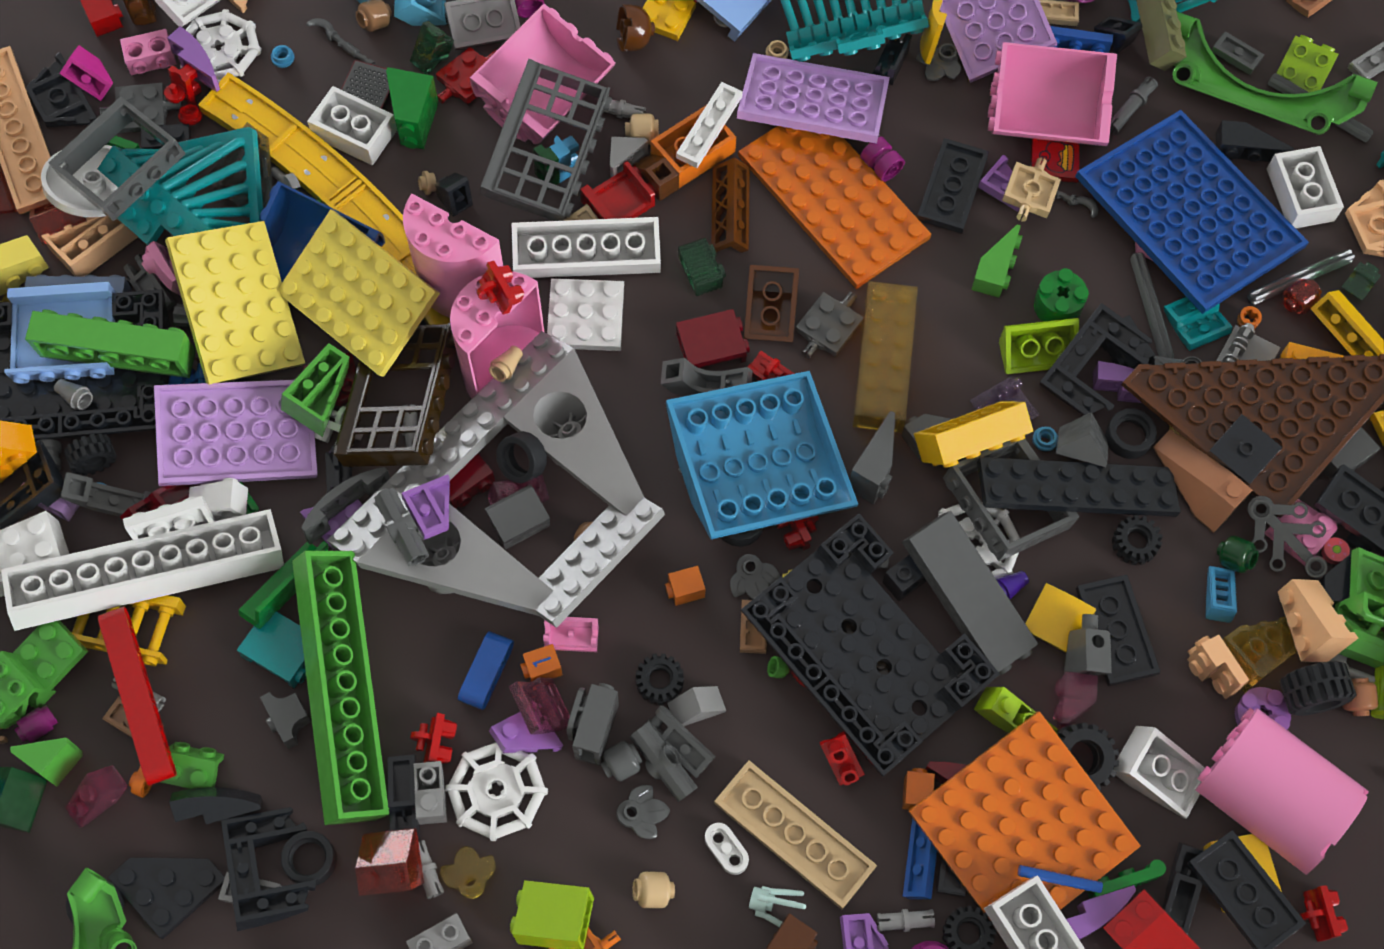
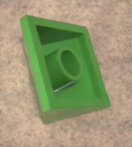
[10,737,83,787]

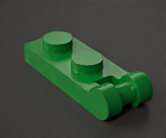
[1087,859,1166,899]

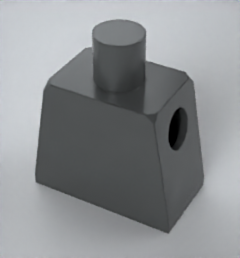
[1064,614,1112,676]

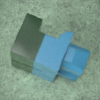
[533,136,579,190]

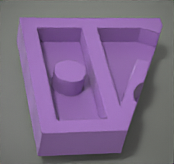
[978,155,1020,212]
[402,474,450,540]

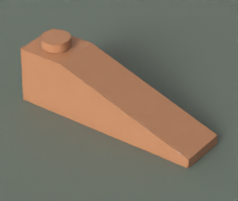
[1153,429,1252,533]

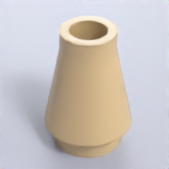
[489,346,523,382]

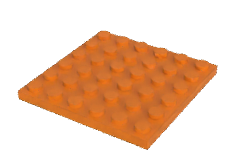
[908,711,1141,938]

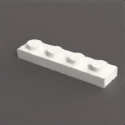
[676,82,743,168]

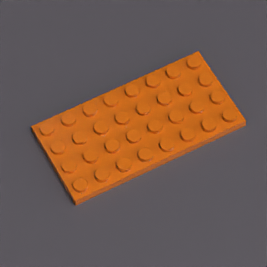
[738,126,932,289]

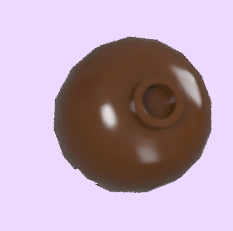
[616,4,655,52]

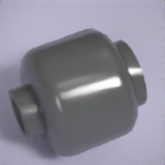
[601,741,643,782]

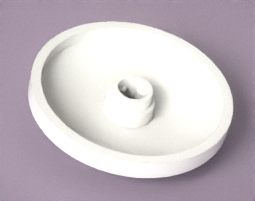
[41,145,118,217]

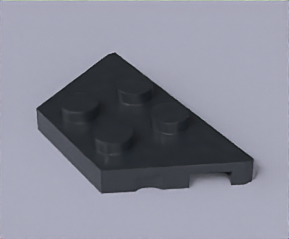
[26,52,97,127]

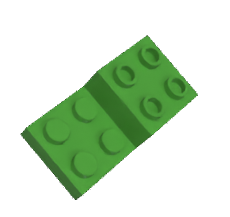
[1335,547,1384,668]
[0,620,88,729]

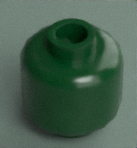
[1217,536,1259,573]

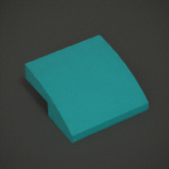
[1163,297,1233,351]

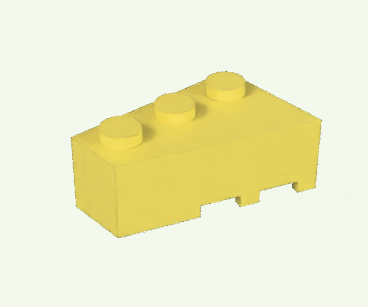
[0,235,49,296]

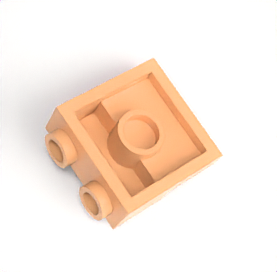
[1187,635,1249,700]

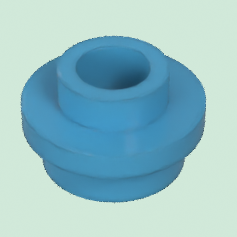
[271,45,295,68]
[1032,427,1058,451]

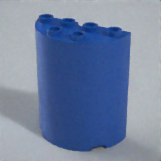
[259,181,385,282]

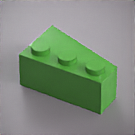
[281,343,349,437]

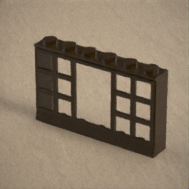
[333,323,456,467]

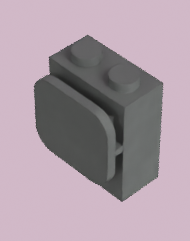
[567,683,619,766]

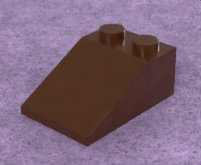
[744,265,800,342]

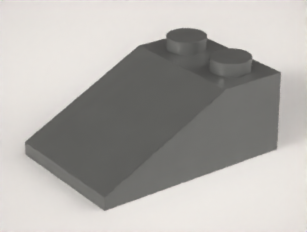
[850,411,895,505]

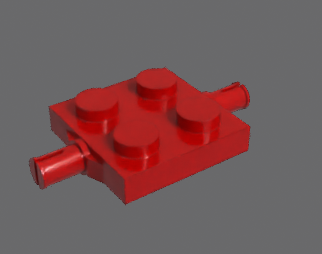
[436,47,497,105]

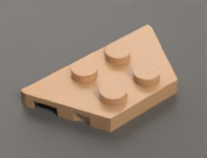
[1345,180,1384,257]

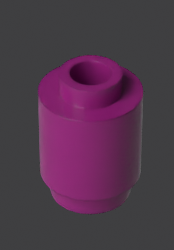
[14,705,58,743]

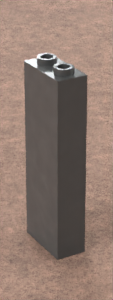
[902,511,1038,675]

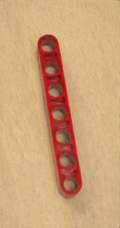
[98,606,177,786]

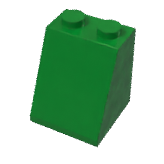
[386,67,439,149]

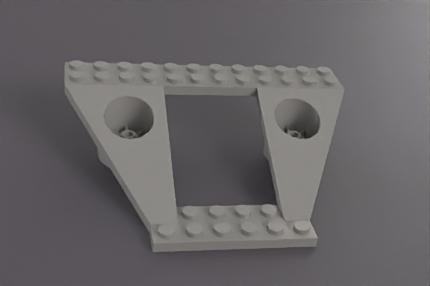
[327,331,665,628]

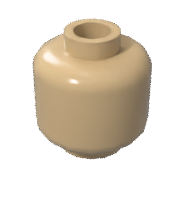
[625,113,659,145]
[632,872,675,908]

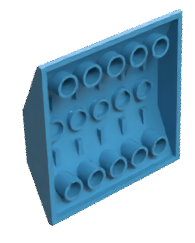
[666,371,858,539]

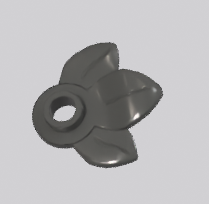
[916,43,961,81]
[730,554,781,600]
[616,785,670,839]

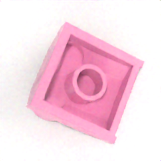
[142,241,181,295]
[1265,499,1338,566]

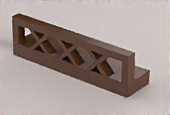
[711,157,750,253]

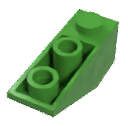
[971,224,1022,298]

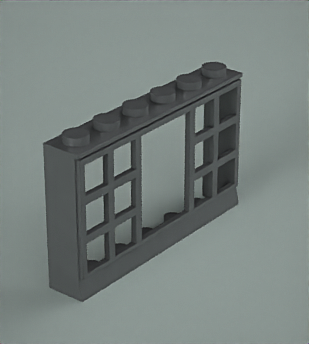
[480,59,612,221]

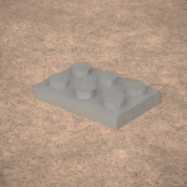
[444,0,521,50]

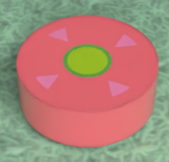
[1321,537,1350,565]

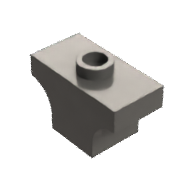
[260,692,311,749]

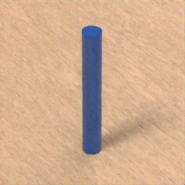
[1018,865,1103,893]

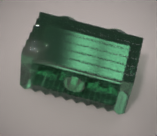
[678,238,726,296]

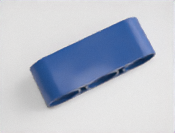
[458,631,514,710]

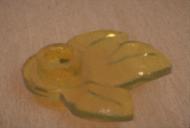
[440,846,496,898]

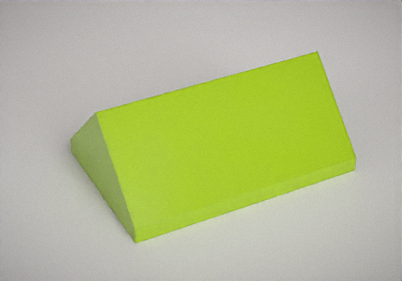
[999,318,1079,374]

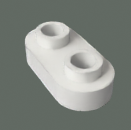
[705,823,749,875]

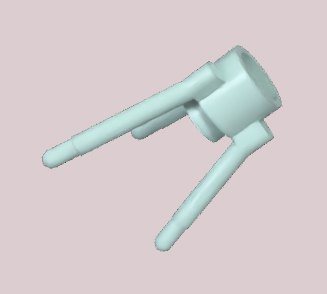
[749,886,806,927]

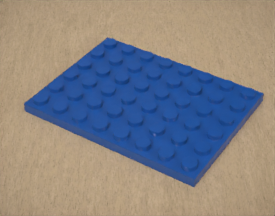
[1075,110,1309,314]

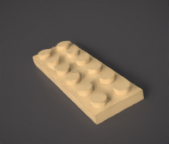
[714,760,877,910]

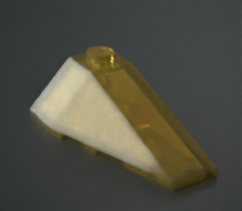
[1222,616,1297,693]

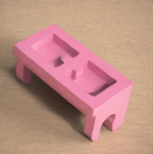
[543,617,599,652]

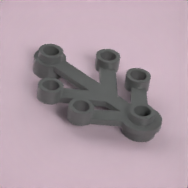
[1248,496,1327,578]

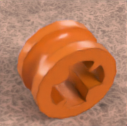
[1237,306,1262,330]

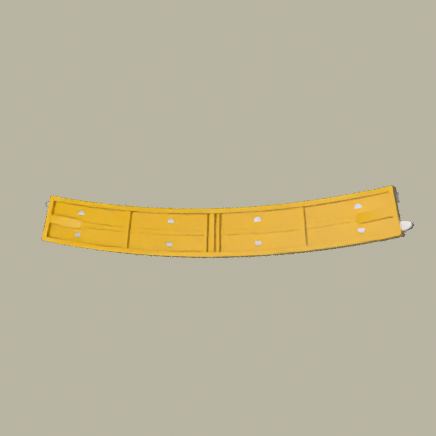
[198,72,450,325]

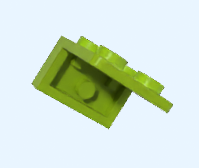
[1277,35,1339,92]

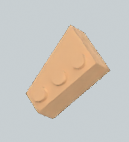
[42,216,138,277]
[1278,579,1358,662]

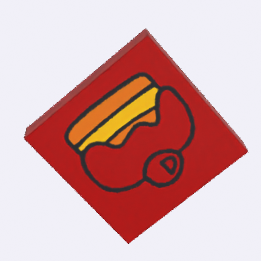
[1031,138,1080,183]

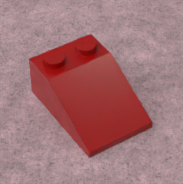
[1103,889,1201,949]

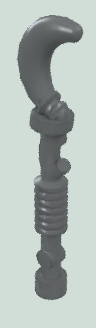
[306,18,375,65]
[1055,190,1098,218]

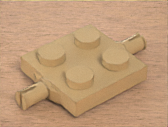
[1002,158,1061,221]

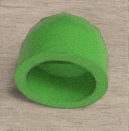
[767,656,790,678]

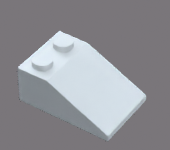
[1113,726,1205,819]

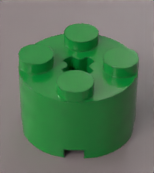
[1034,268,1089,322]

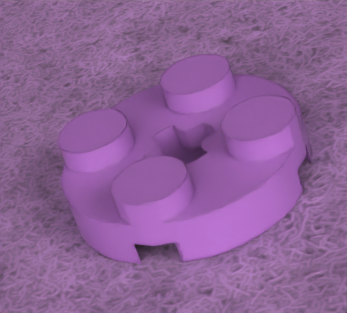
[1235,687,1291,730]

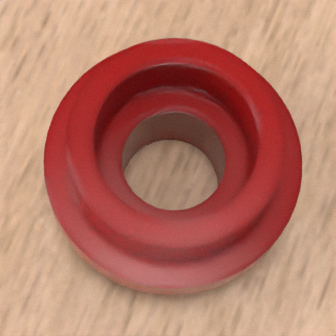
[178,104,203,126]

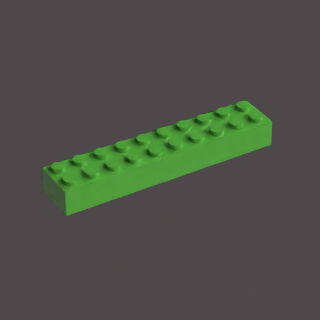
[292,551,389,825]

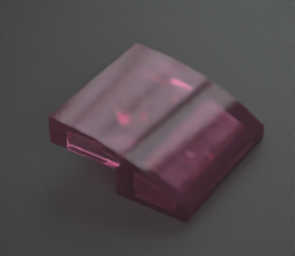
[509,677,570,734]

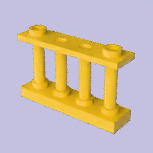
[72,595,186,666]

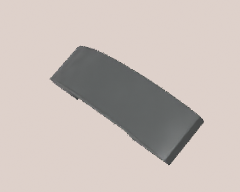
[302,467,390,545]
[60,472,152,517]

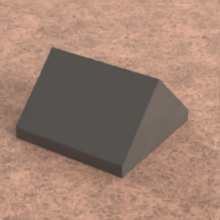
[1056,413,1108,467]
[485,484,550,550]

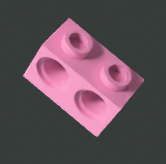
[120,29,177,75]

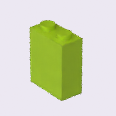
[510,880,594,949]

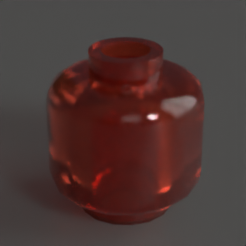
[1283,278,1322,315]

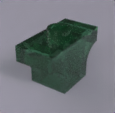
[410,21,454,74]
[1342,262,1381,301]

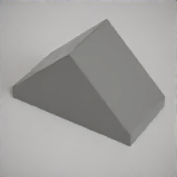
[610,137,648,178]
[667,686,726,726]

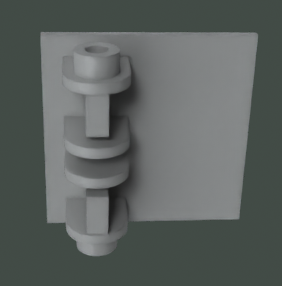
[1216,323,1281,362]

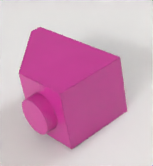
[59,45,113,101]

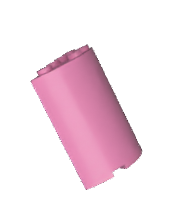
[470,4,616,144]
[988,42,1117,146]
[403,194,503,318]
[450,272,544,399]
[1195,708,1369,875]

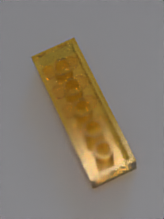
[852,281,918,433]

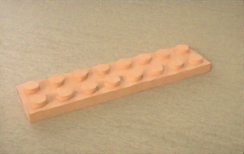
[0,46,51,214]

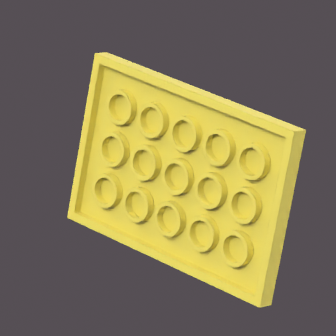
[280,209,440,377]
[165,221,305,385]

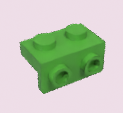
[161,742,224,789]

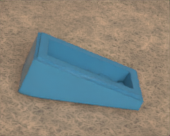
[1206,566,1237,623]

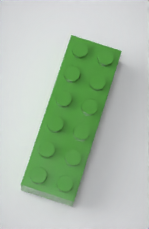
[25,309,196,378]

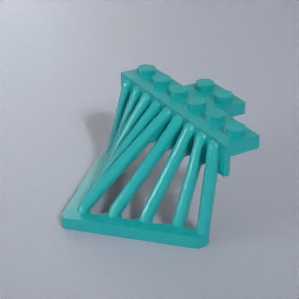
[780,0,929,62]
[97,127,263,245]

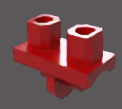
[164,64,202,105]
[477,261,524,315]
[747,351,795,381]
[776,515,819,551]
[410,713,457,764]
[820,732,865,785]
[1299,885,1348,942]

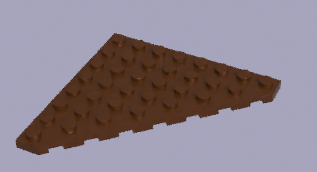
[1121,354,1384,518]

